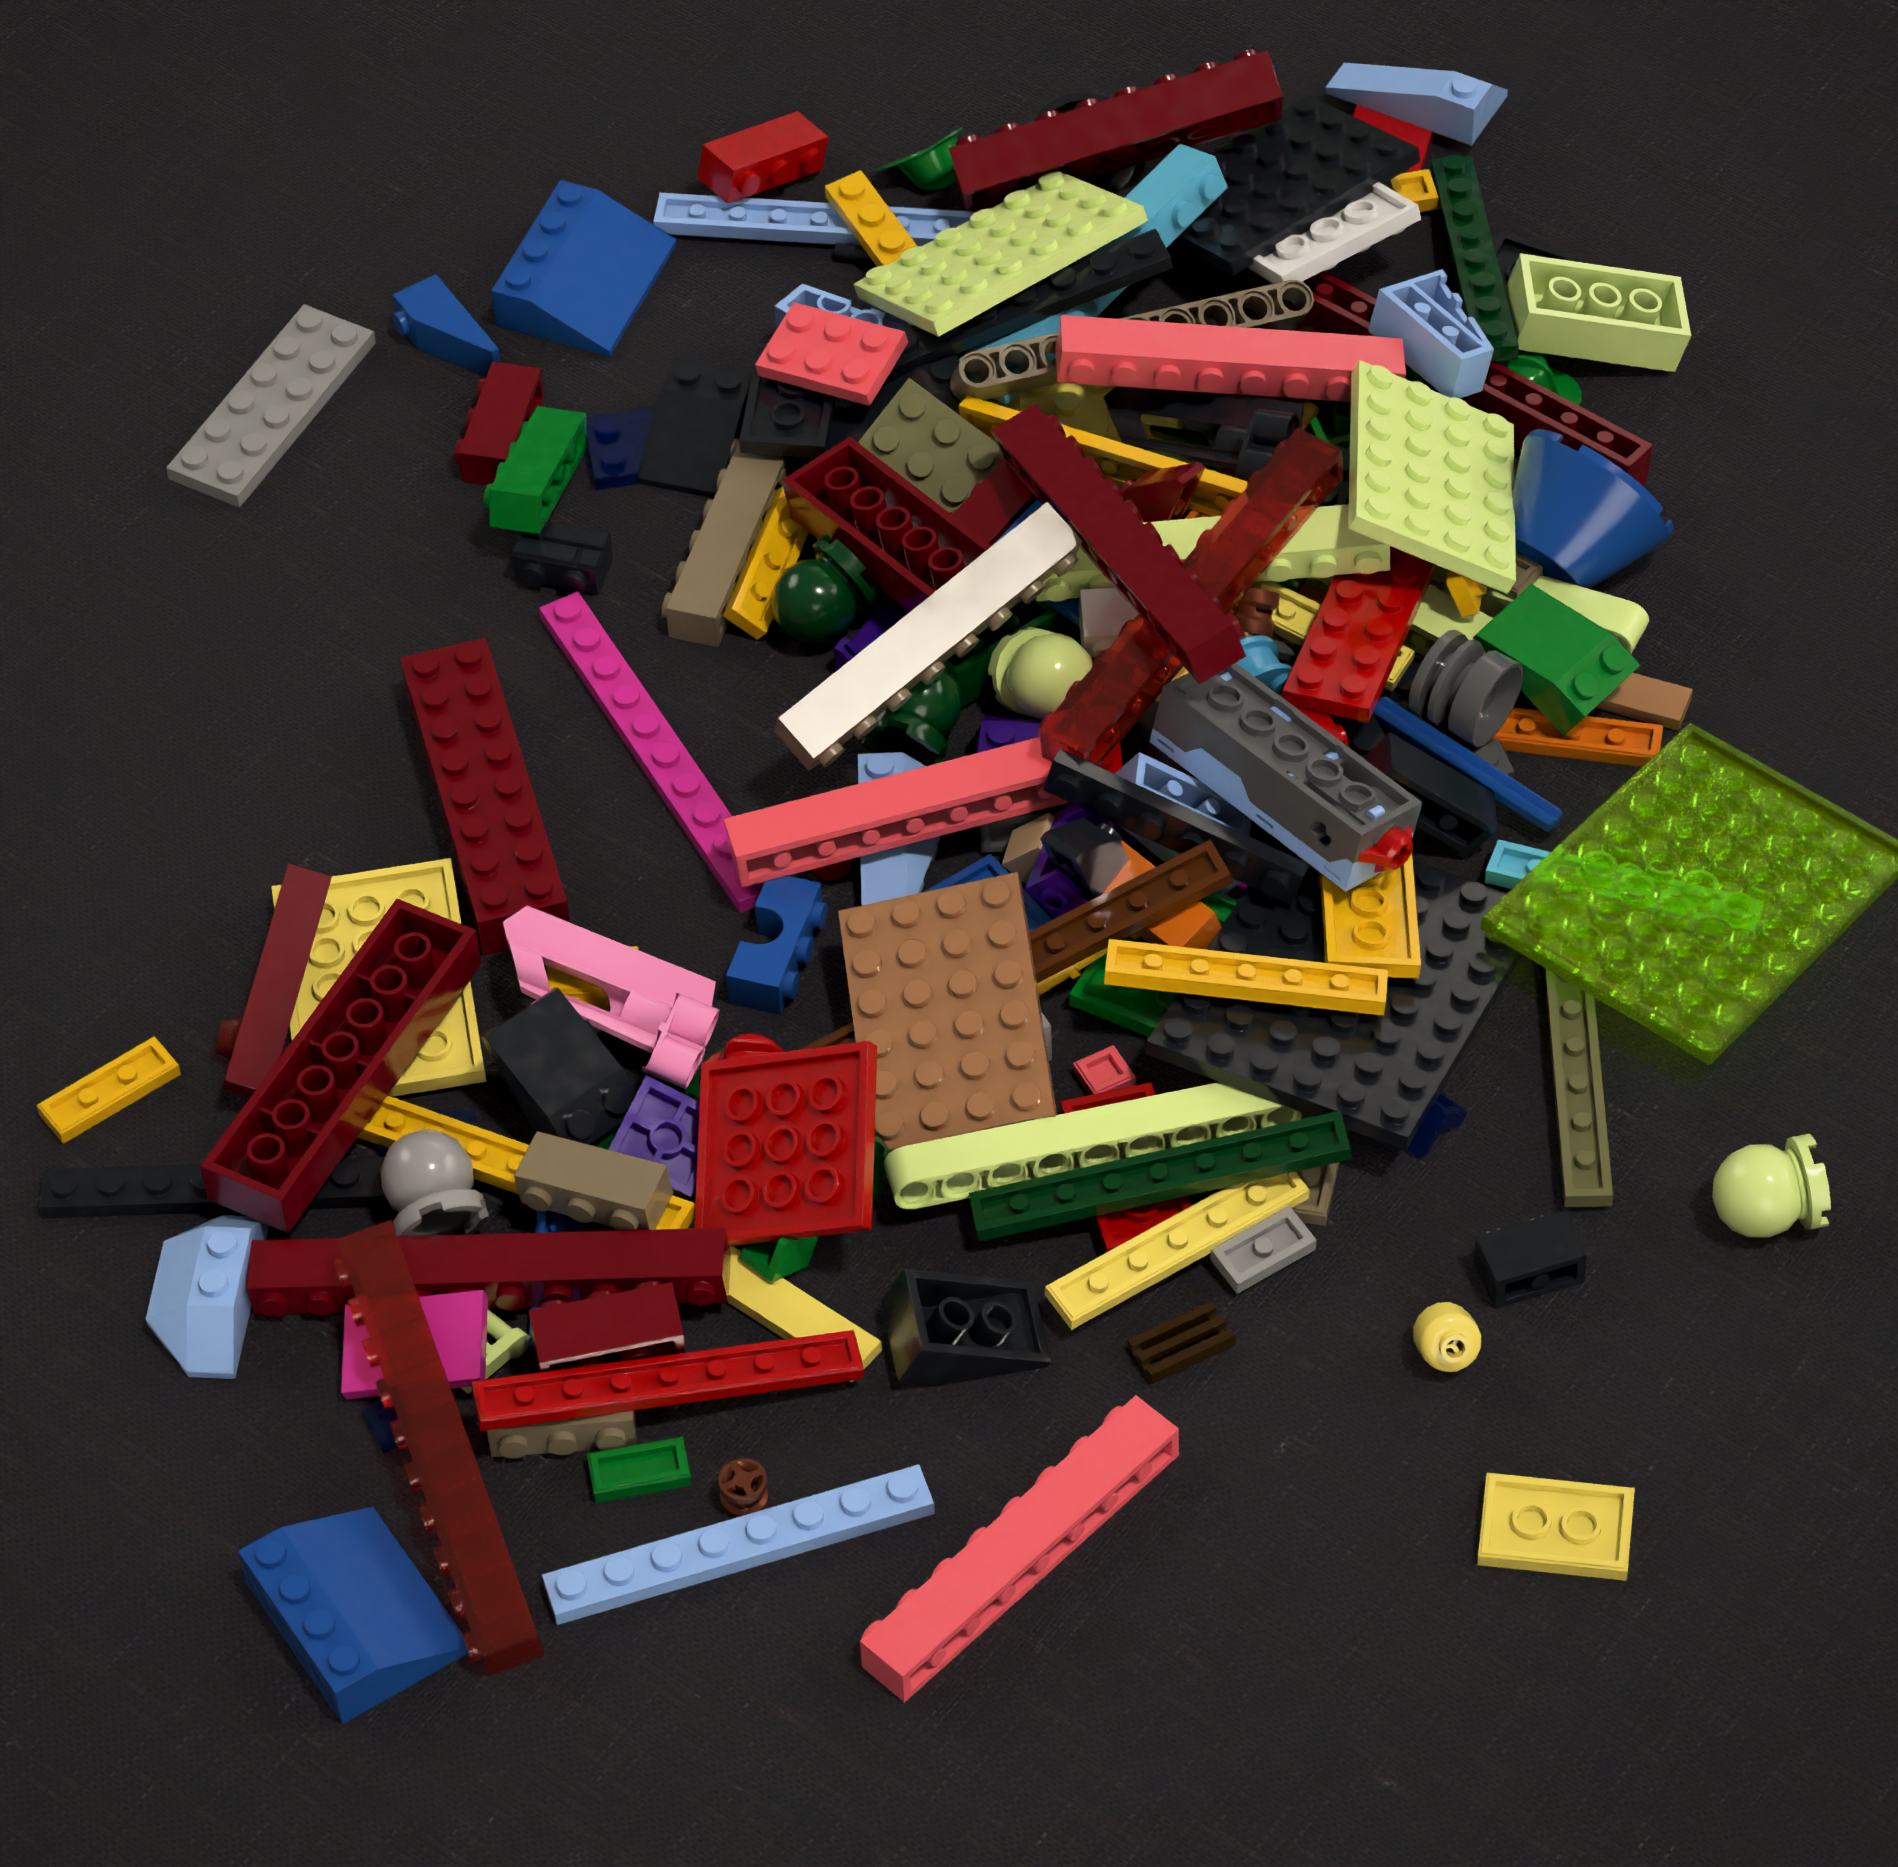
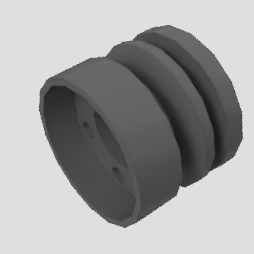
[1408,630,1524,747]

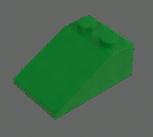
[1472,584,1640,736]

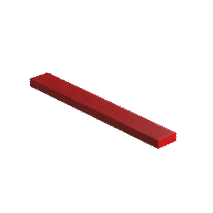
[471,1330,864,1431]

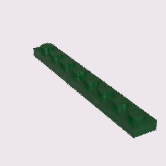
[1431,155,1519,362]
[969,1111,1352,1242]

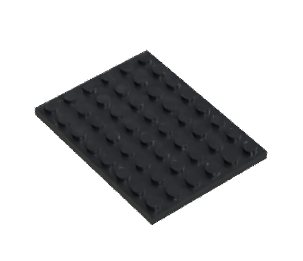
[1145,840,1540,1151]

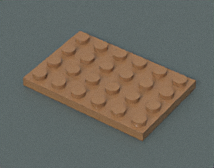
[838,872,1057,1151]

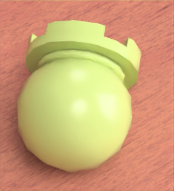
[988,627,1097,722]
[1712,1134,1831,1238]

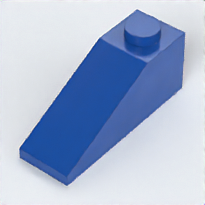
[392,274,501,377]

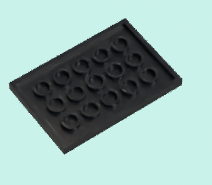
[1171,96,1420,276]

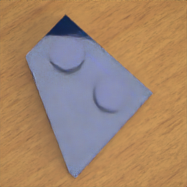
[586,407,657,490]

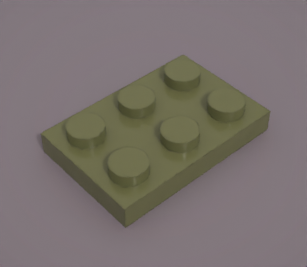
[858,378,1002,513]

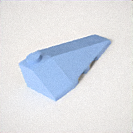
[1325,63,1508,146]

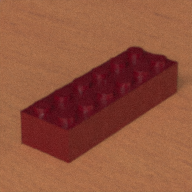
[782,437,992,612]

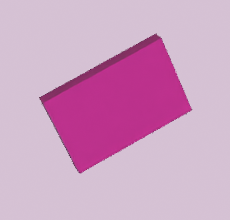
[341,1290,488,1400]

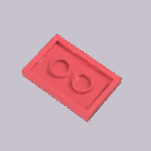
[755,302,908,406]

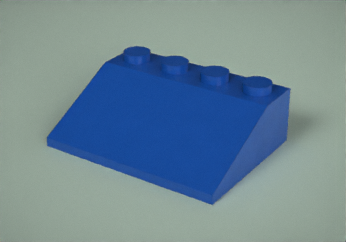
[491,180,677,357]
[238,1507,472,1724]

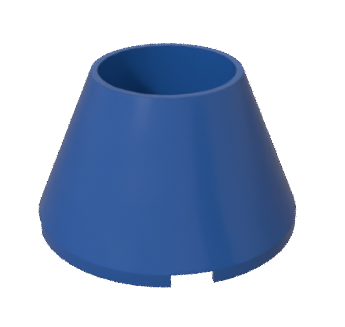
[1512,429,1674,589]

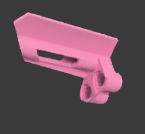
[503,906,720,1090]

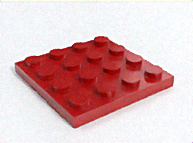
[694,1041,877,1246]

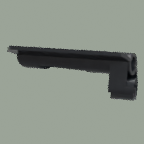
[1104,386,1304,491]

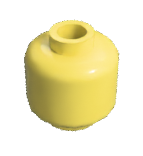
[1413,1302,1481,1372]

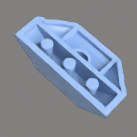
[146,1215,269,1379]

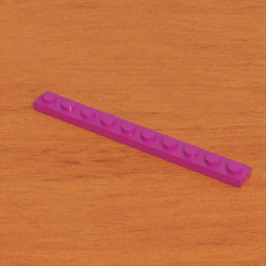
[539,591,764,914]

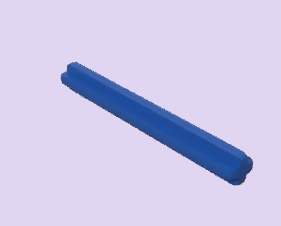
[1373,697,1562,832]

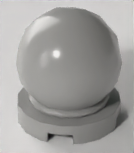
[380,1129,489,1237]

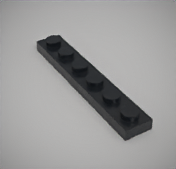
[1043,749,1309,906]

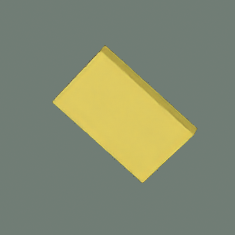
[1477,1473,1635,1581]

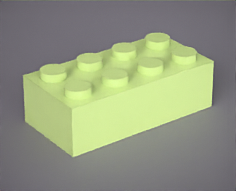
[1505,253,1691,372]

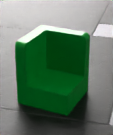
[739,1236,818,1282]

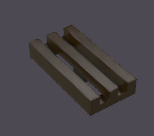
[1127,1301,1235,1384]

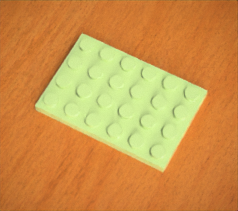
[853,171,1148,337]
[1348,360,1516,594]

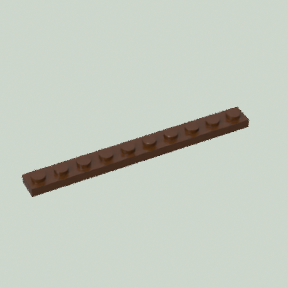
[799,839,1233,1050]

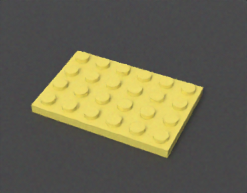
[271,858,486,1097]

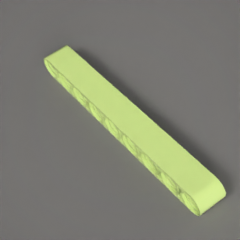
[883,1082,1302,1210]

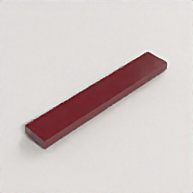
[222,863,332,1097]

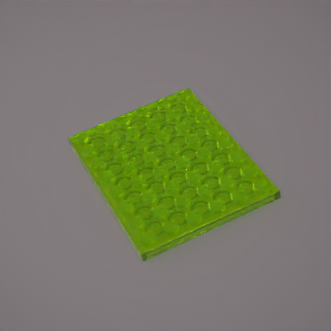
[1480,723,1898,1065]

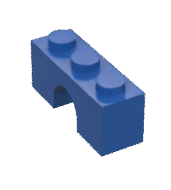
[726,876,828,1015]

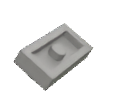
[1210,1206,1317,1294]

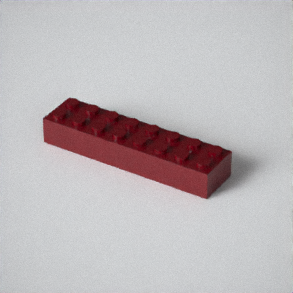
[949,50,1283,212]
[400,638,570,956]
[200,899,481,1233]

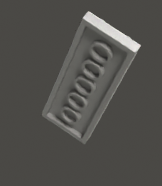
[166,304,376,508]

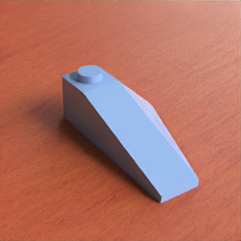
[858,752,941,905]

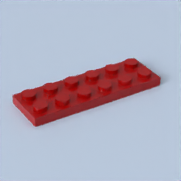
[1282,546,1438,723]

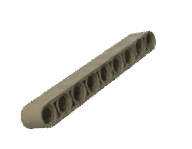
[950,280,1314,401]

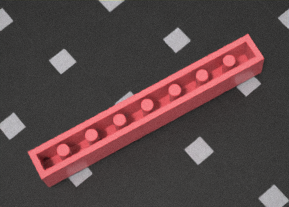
[1055,315,1406,402]
[724,728,1087,887]
[860,1395,1179,1703]

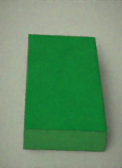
[587,1436,692,1503]

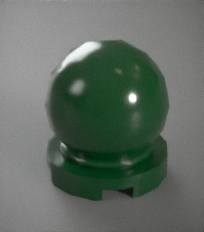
[771,533,884,644]
[862,664,963,766]

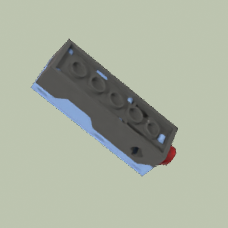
[1149,663,1423,892]

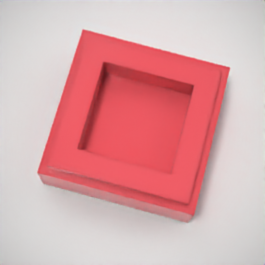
[1073,1045,1136,1095]

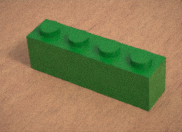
[483,406,587,534]

